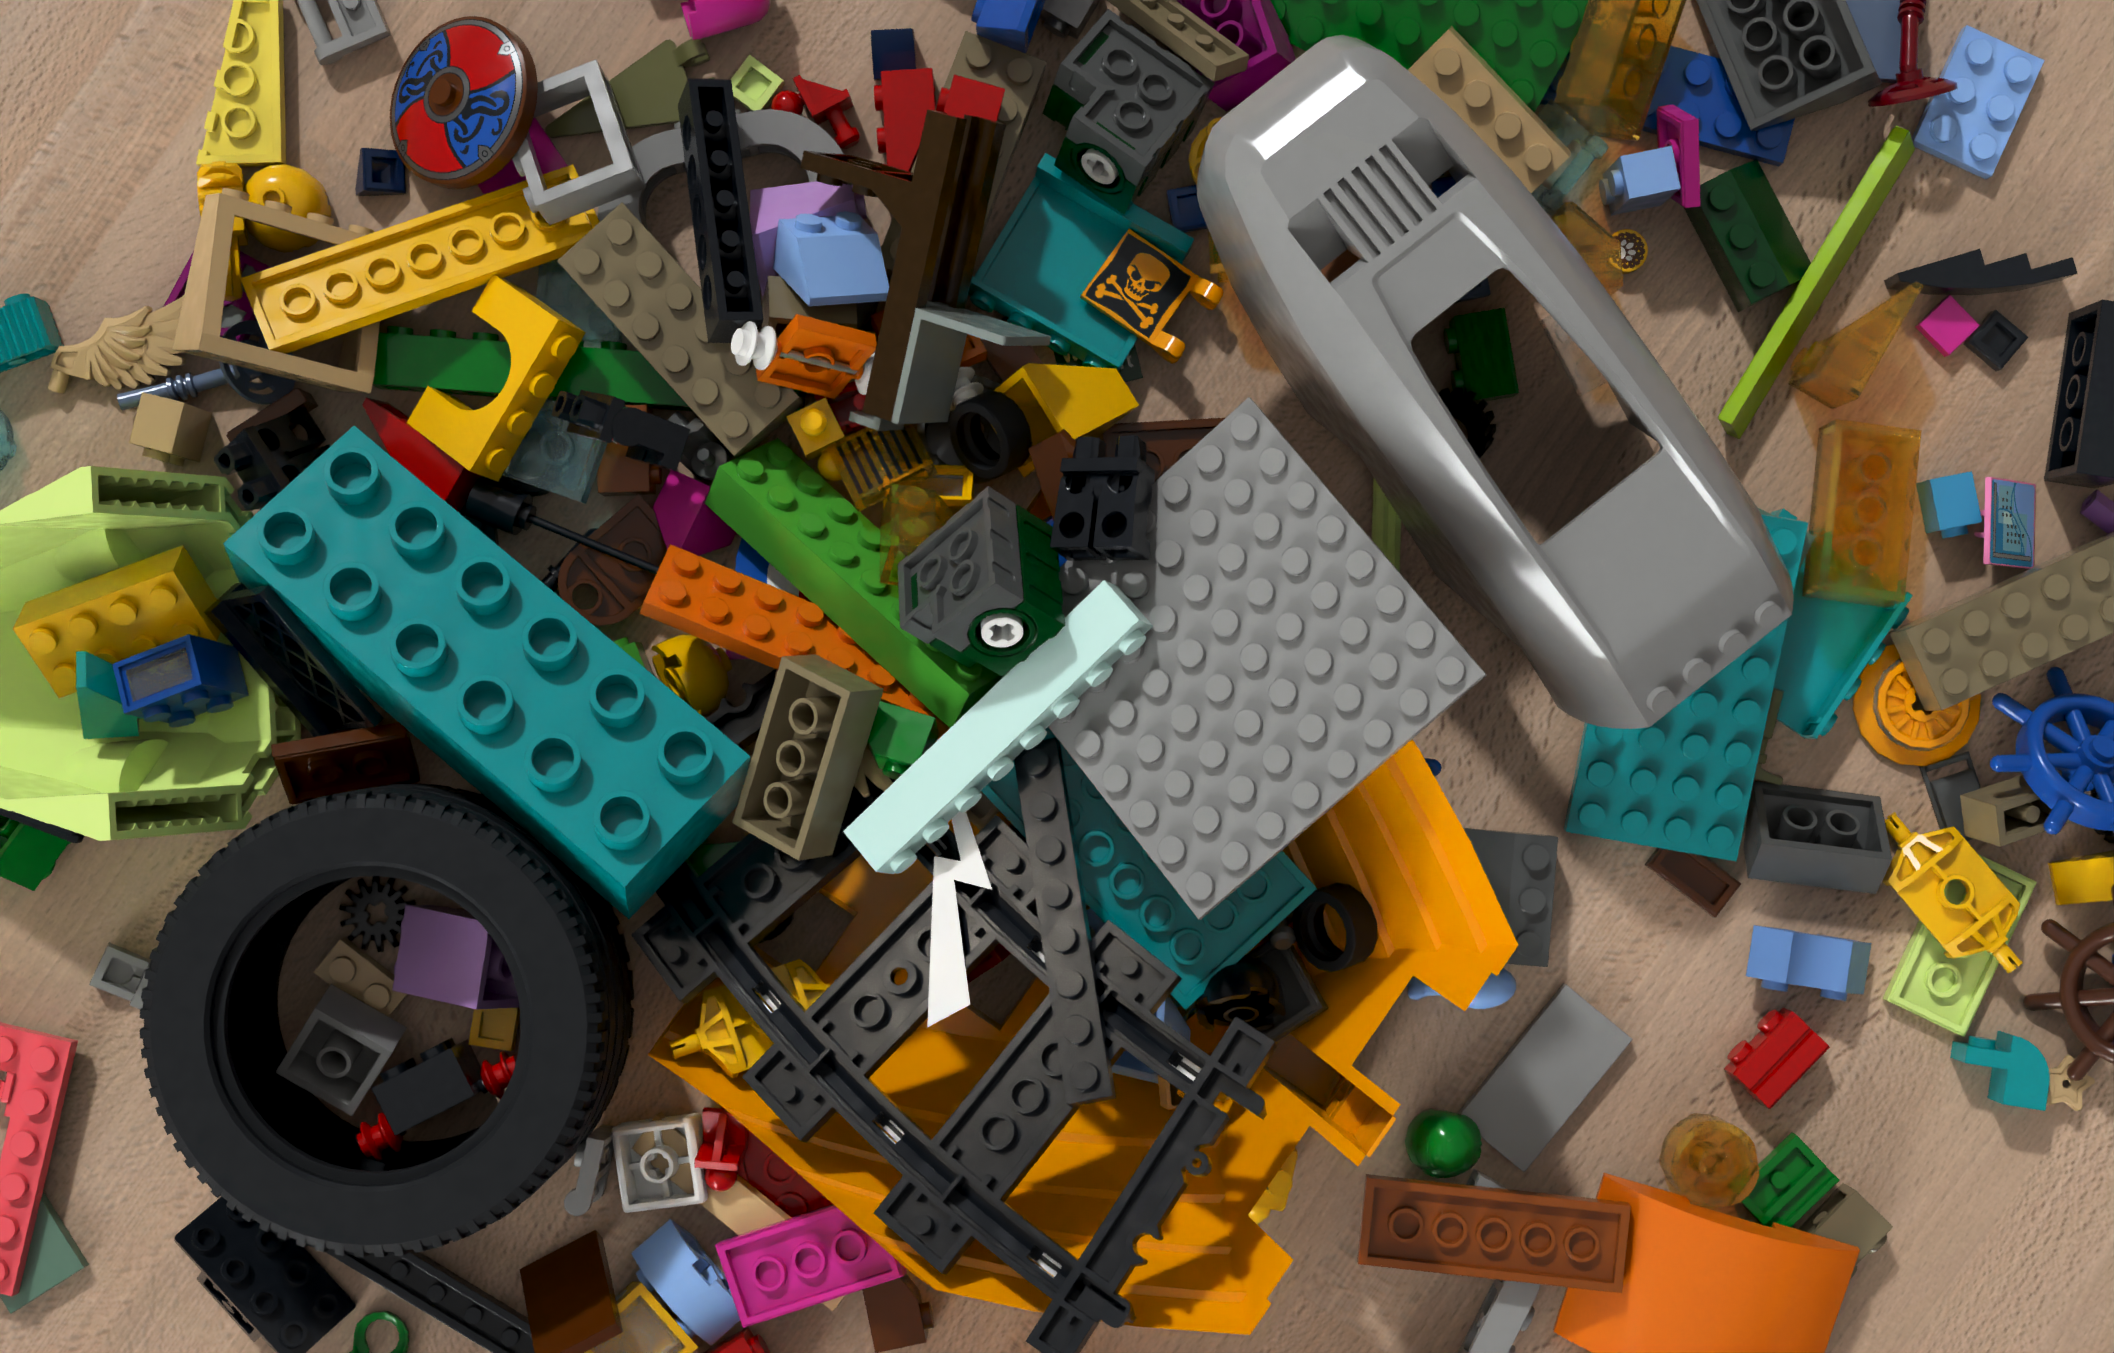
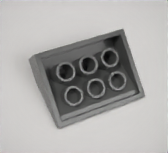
[1696,0,1882,132]

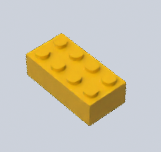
[13,545,221,698]

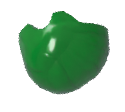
[1405,1109,1482,1179]

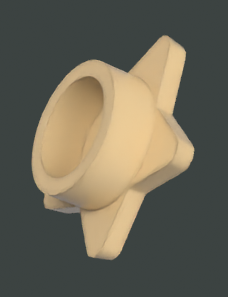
[2046,1055,2095,1111]

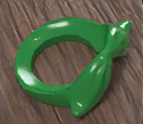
[349,1311,409,1353]

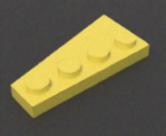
[196,0,286,167]

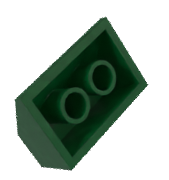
[1684,159,1811,312]

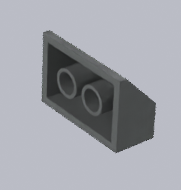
[1744,781,1892,894]
[1464,828,1558,967]

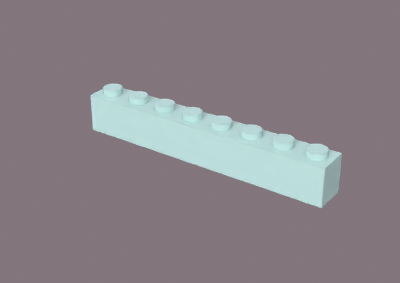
[843,580,1153,874]

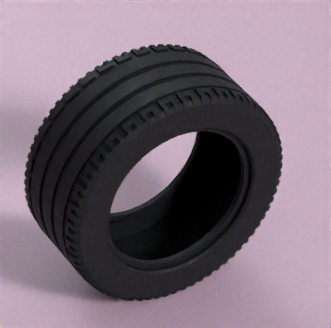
[140,783,634,1257]

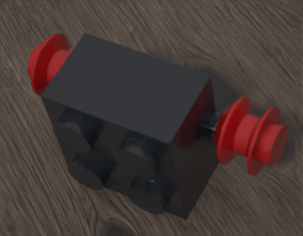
[357,1038,517,1162]

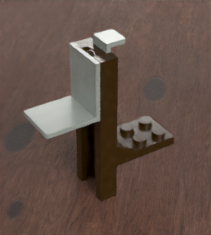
[800,110,1051,431]

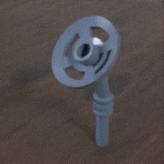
[117,320,296,410]

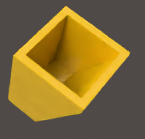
[991,363,1139,477]

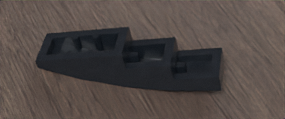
[1884,249,2078,295]

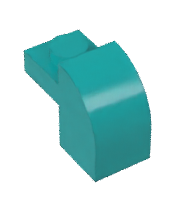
[1950,1031,2050,1111]

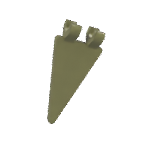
[545,39,715,138]

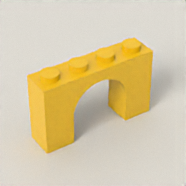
[406,275,586,482]

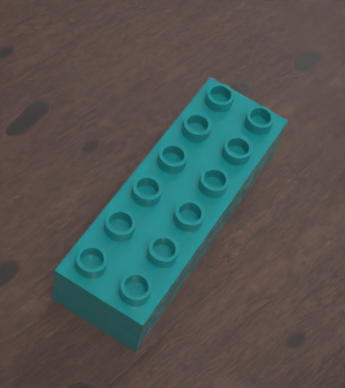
[223,426,751,919]

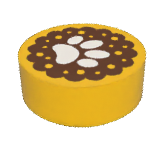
[1602,229,1648,274]

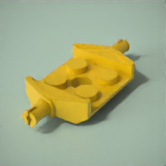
[1883,812,2023,973]
[669,959,830,1078]

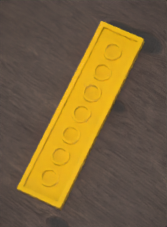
[240,164,600,354]

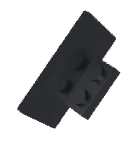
[174,1196,356,1353]

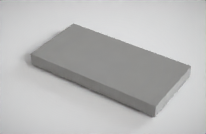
[1457,983,1633,1172]

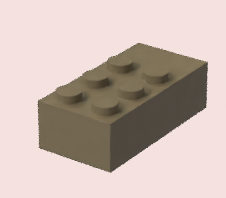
[732,654,884,861]

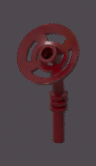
[1868,0,1958,107]

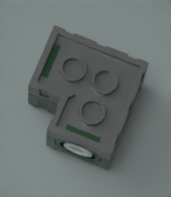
[1042,9,1215,215]
[897,486,1065,676]

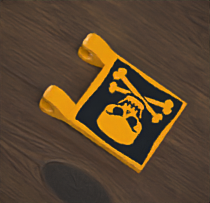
[1080,229,1224,364]

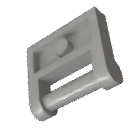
[297,0,391,65]
[564,1124,614,1216]

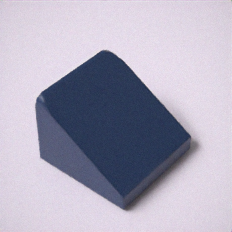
[871,28,916,80]

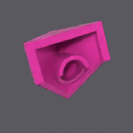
[653,470,736,556]

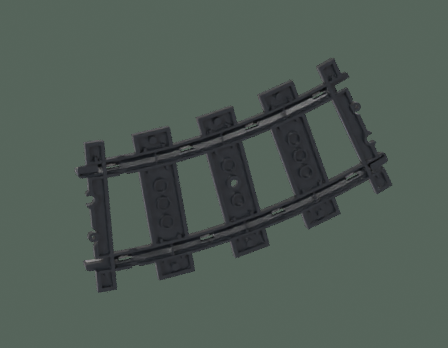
[631,669,1278,1353]

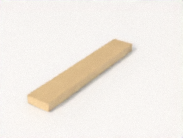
[631,1112,846,1312]

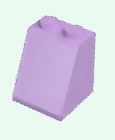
[750,181,868,299]
[392,905,519,1010]

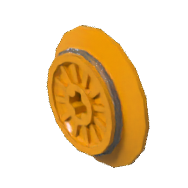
[1853,644,1981,766]

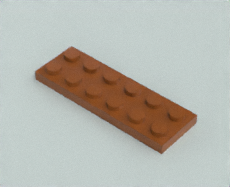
[1357,1174,1631,1293]

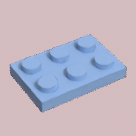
[1912,25,2045,180]

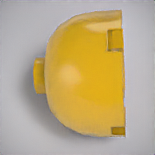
[243,164,331,253]
[652,635,732,717]

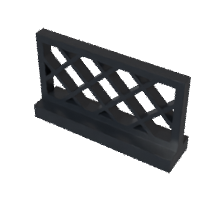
[204,582,384,737]

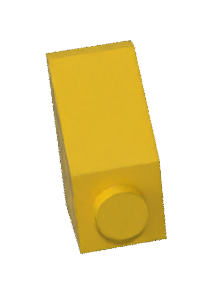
[2048,850,2114,905]

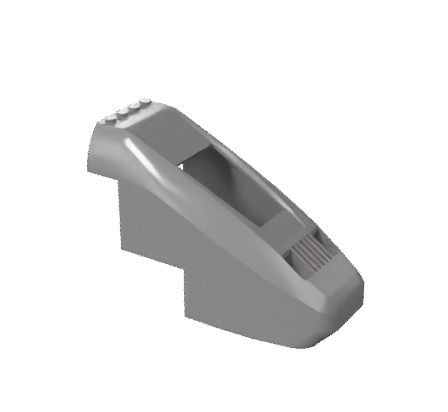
[1197,35,1794,729]

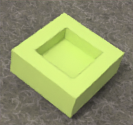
[730,54,785,111]

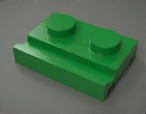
[1730,1132,1840,1227]

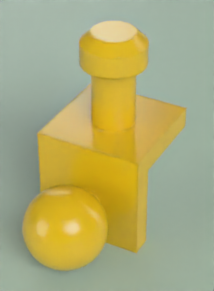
[786,397,850,481]

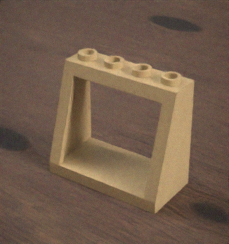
[172,188,380,394]

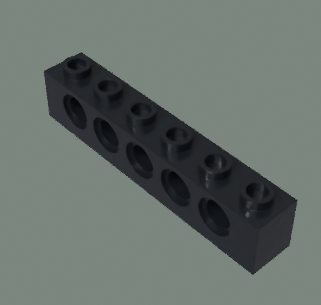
[678,78,763,343]

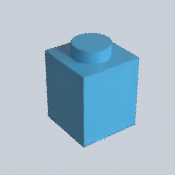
[1916,471,1982,539]

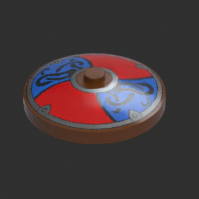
[390,16,538,189]

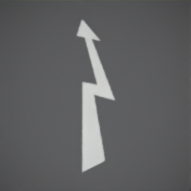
[927,739,992,1028]

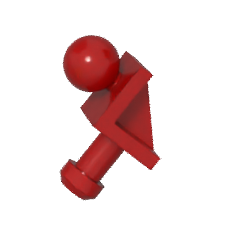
[771,75,861,149]
[694,1107,748,1192]

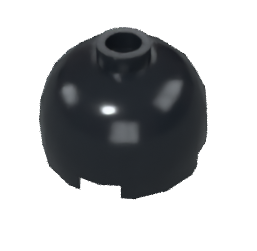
[1196,955,1286,1031]

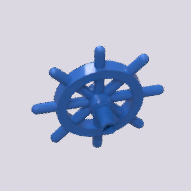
[1990,667,2114,835]

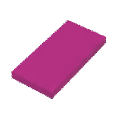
[715,1204,907,1328]

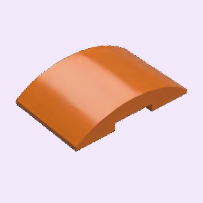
[1553,1173,1860,1353]

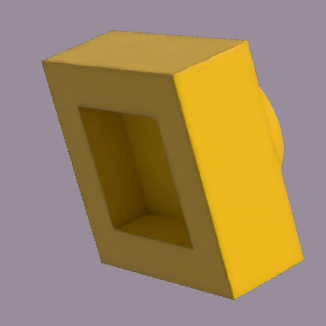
[468,1007,520,1051]

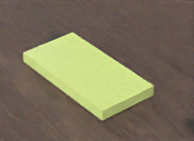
[1882,854,2037,1037]

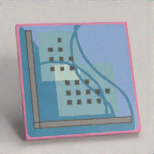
[1974,477,2036,569]

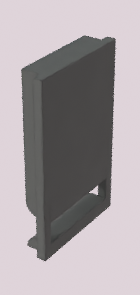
[1919,751,1981,841]

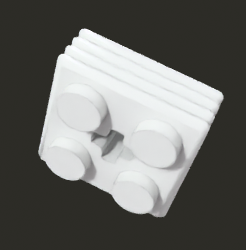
[611,1113,708,1213]

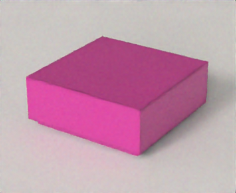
[1915,295,1980,357]

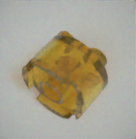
[1659,1113,1759,1208]

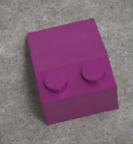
[1176,0,1296,112]

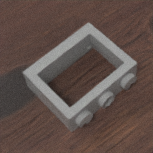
[512,60,646,225]

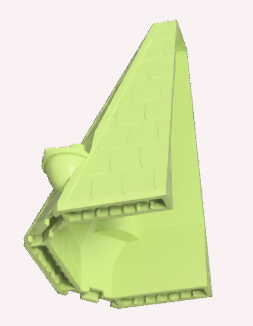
[0,466,301,841]

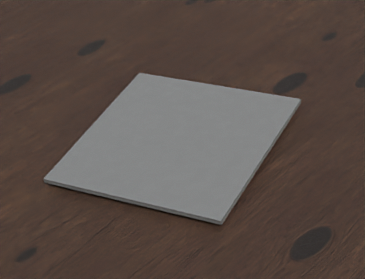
[1007,397,1487,919]

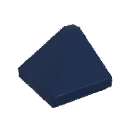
[355,148,406,196]

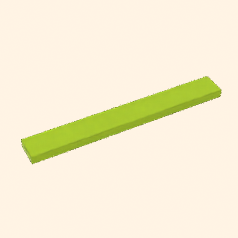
[1718,126,1915,439]

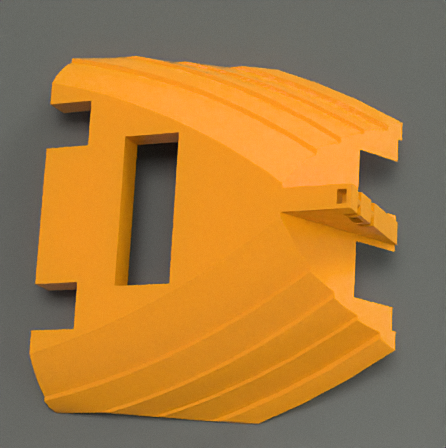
[648,489,1518,1335]

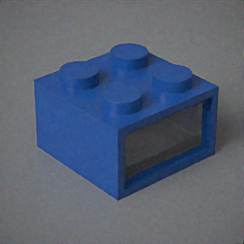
[112,634,249,727]

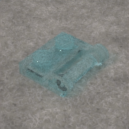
[1531,99,1609,216]

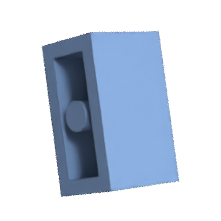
[1599,146,1681,216]

